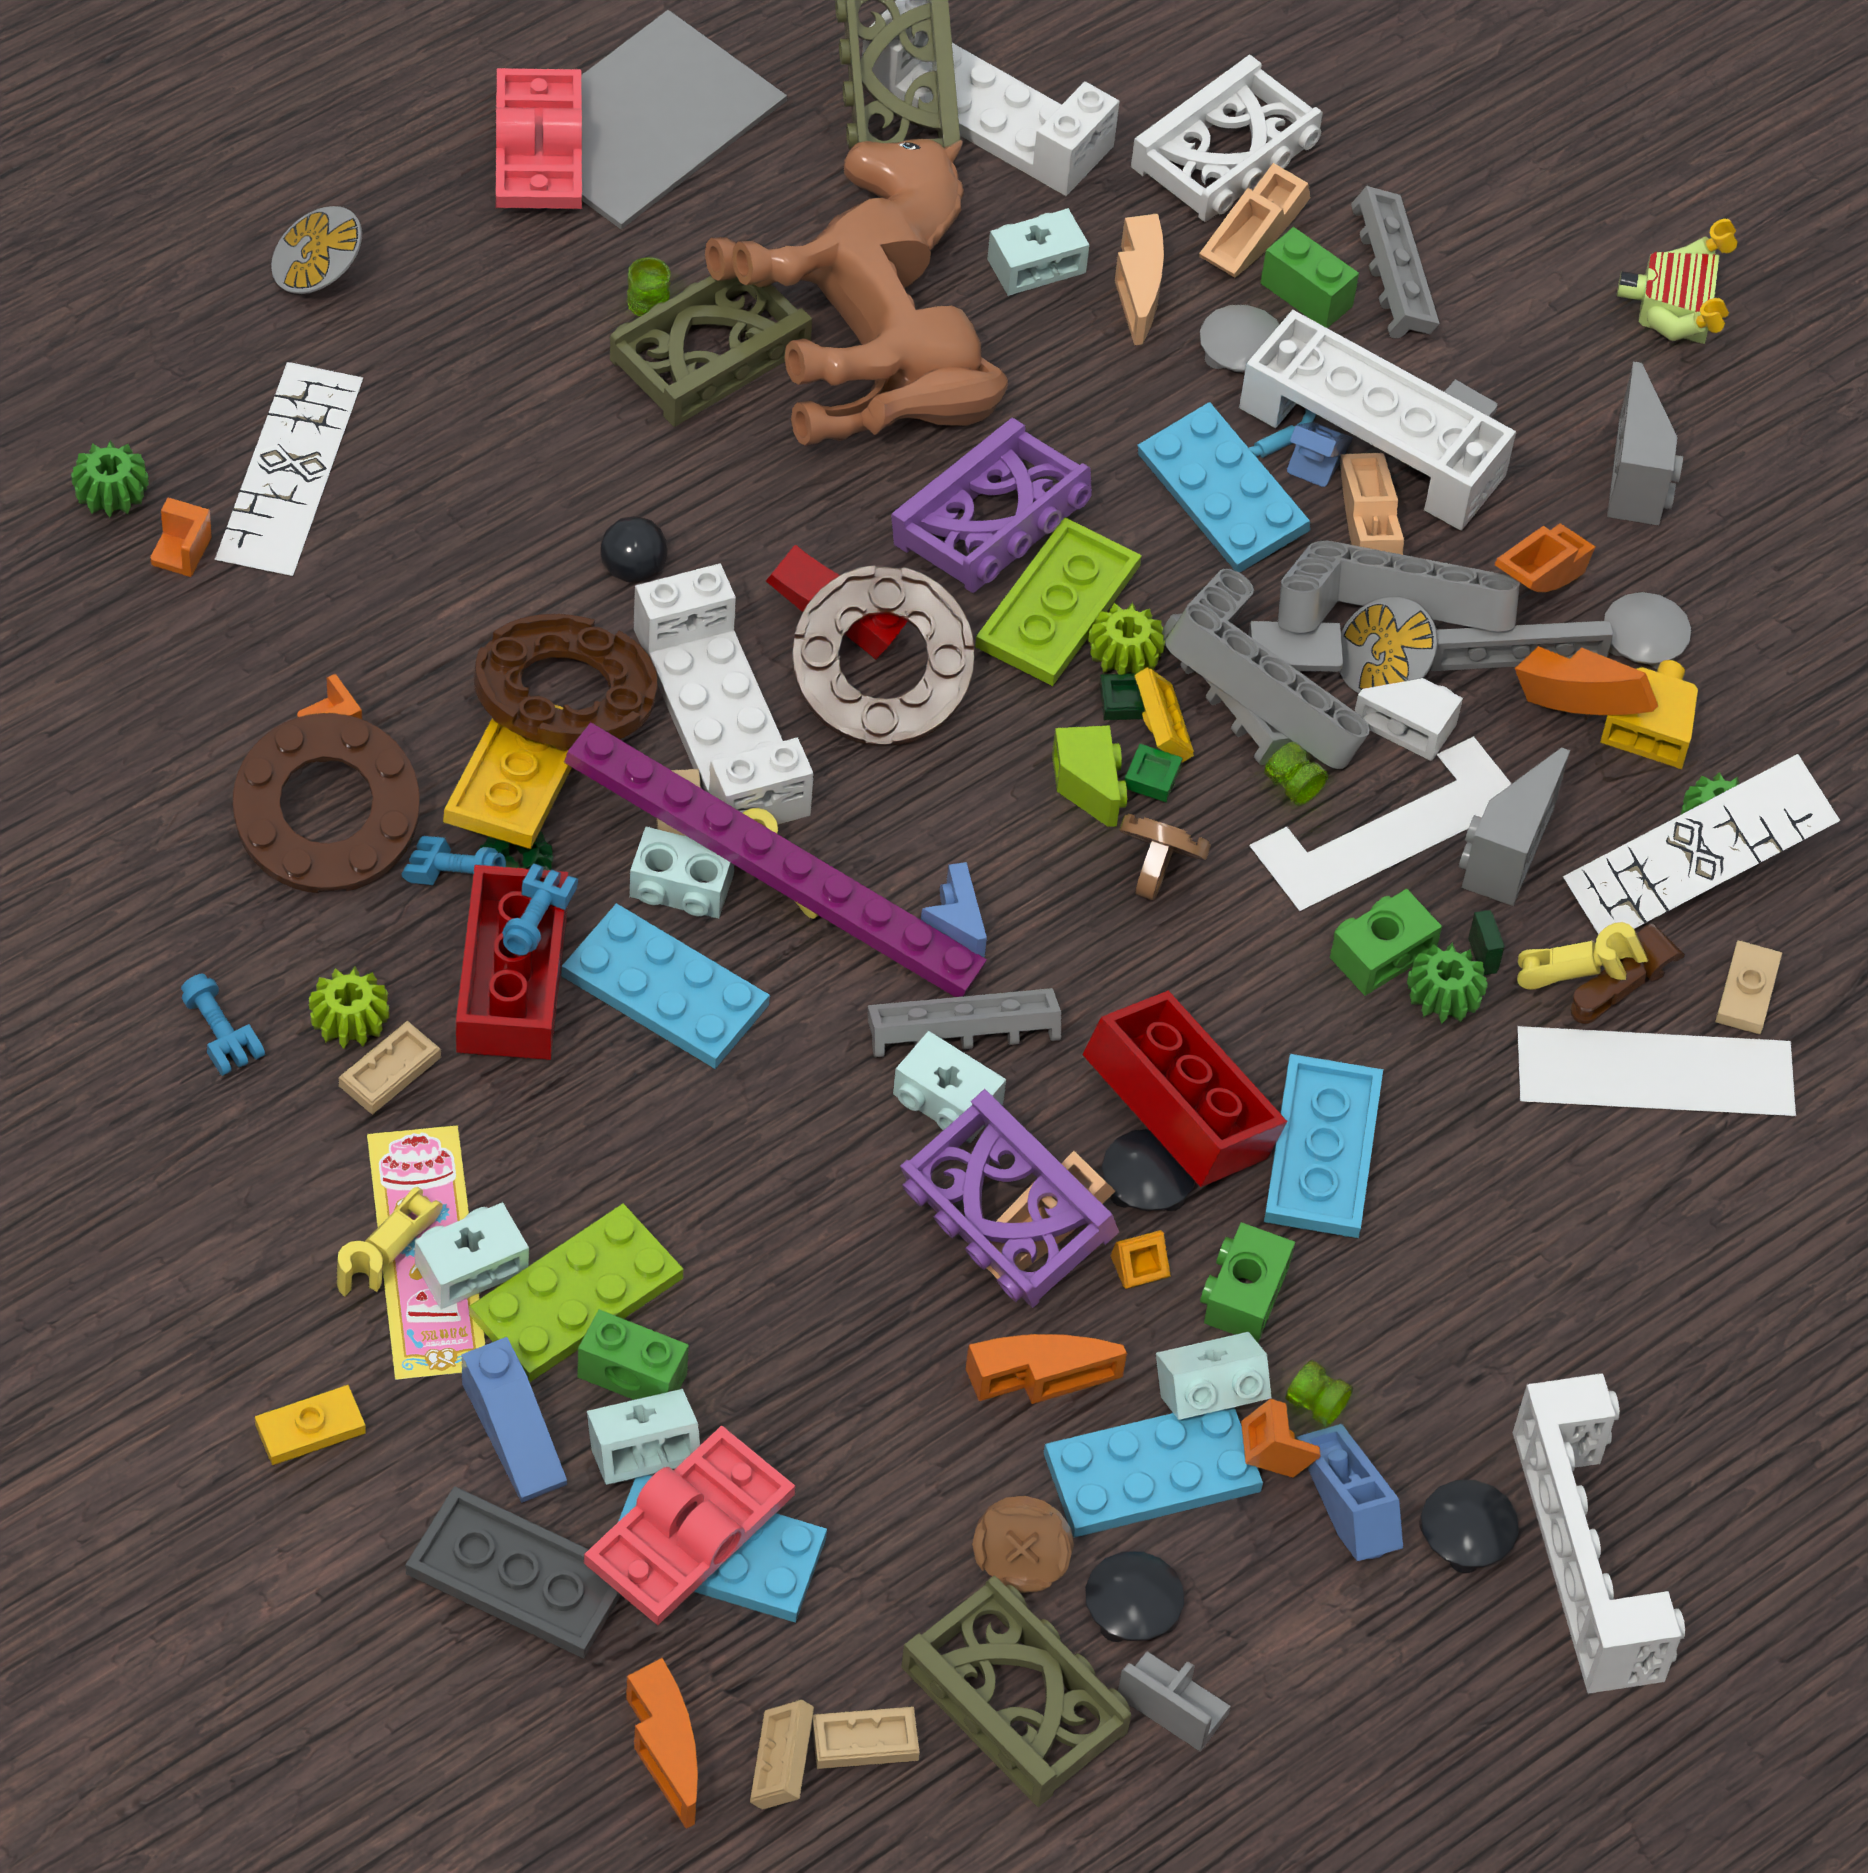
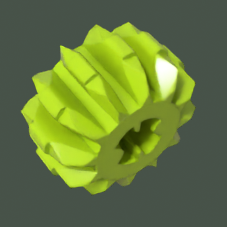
[1088,602,1165,675]
[309,966,390,1049]

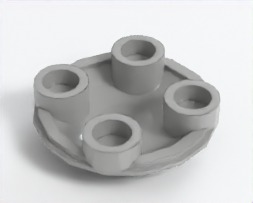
[1200,305,1280,372]
[1604,592,1691,669]

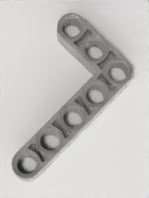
[1278,541,1520,633]
[1165,569,1370,769]

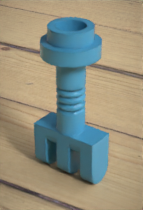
[402,836,506,885]
[502,864,578,955]
[181,974,265,1076]

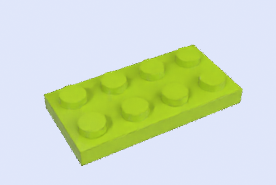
[975,517,1142,686]
[469,1203,683,1383]

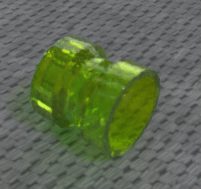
[627,257,671,317]
[1264,742,1328,806]
[1285,1360,1354,1427]

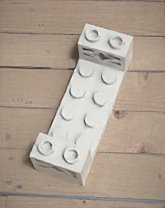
[862,0,1120,196]
[1239,310,1516,531]
[634,563,813,825]
[1513,1373,1685,1694]

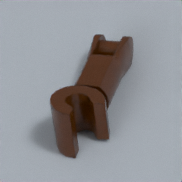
[1571,924,1685,1024]

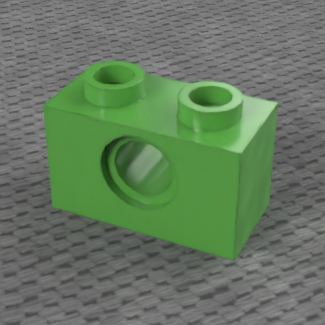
[1330,889,1442,996]
[1200,1222,1295,1343]
[578,1309,689,1400]

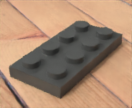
[405,1486,621,1659]

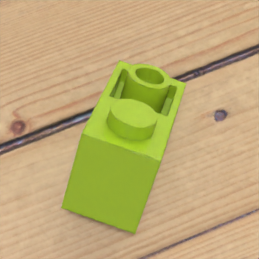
[1052,726,1127,827]

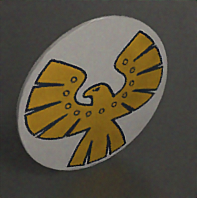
[271,206,362,294]
[1339,597,1438,694]

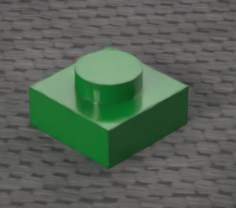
[1125,744,1183,802]

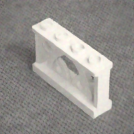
[1131,54,1323,222]

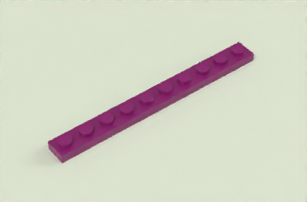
[564,722,987,997]

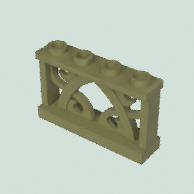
[835,0,960,149]
[610,276,812,427]
[901,1576,1131,1808]

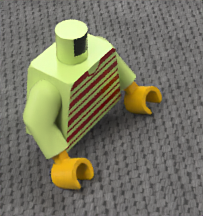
[1617,219,1737,344]

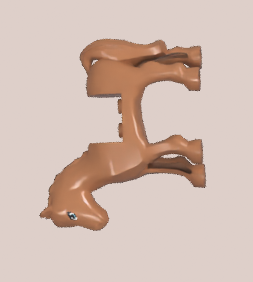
[705,139,1008,446]

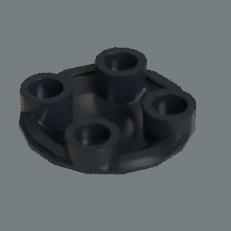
[1102,1129,1195,1211]
[1419,1480,1519,1573]
[1085,1552,1184,1642]

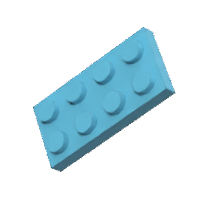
[1137,402,1310,573]
[561,903,770,1069]
[1264,1054,1383,1238]
[1044,1407,1263,1538]
[618,1475,827,1623]

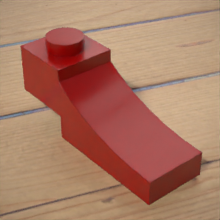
[765,545,908,660]

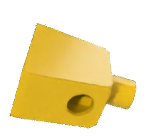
[1600,660,1698,769]

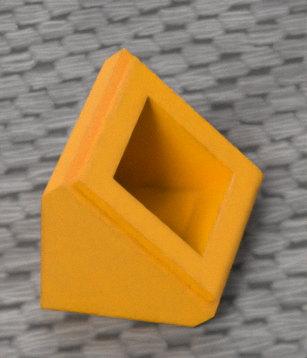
[1110,1230,1171,1289]

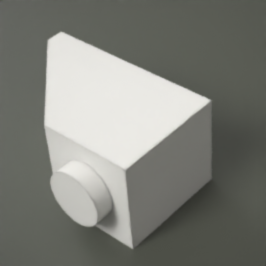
[1355,678,1463,761]

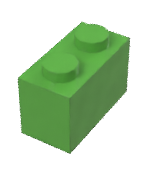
[1260,227,1359,328]

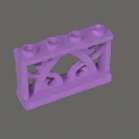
[891,418,1092,593]
[900,1089,1119,1308]

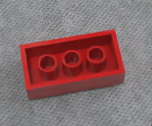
[456,865,568,1060]
[1082,990,1288,1187]

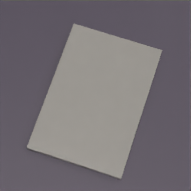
[581,10,787,230]

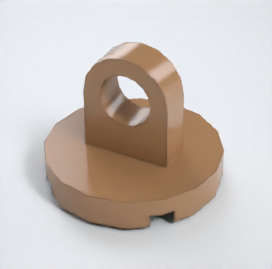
[1119,814,1211,901]
[972,1496,1074,1593]

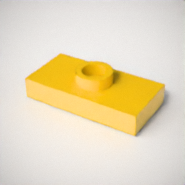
[1135,667,1194,763]
[255,1385,366,1465]

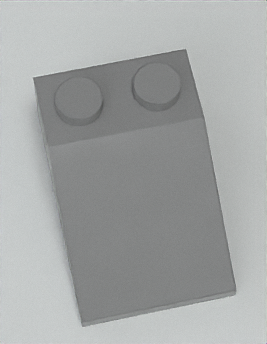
[1607,362,1683,525]
[1459,747,1570,906]

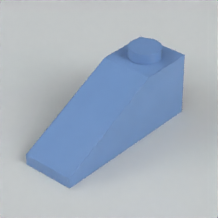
[461,1337,567,1503]
[1296,1424,1403,1561]

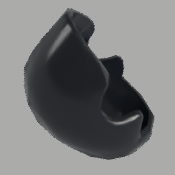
[600,516,668,583]

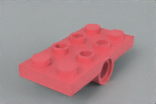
[496,68,582,209]
[584,1425,795,1625]

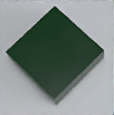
[1099,674,1146,720]
[1468,910,1505,976]

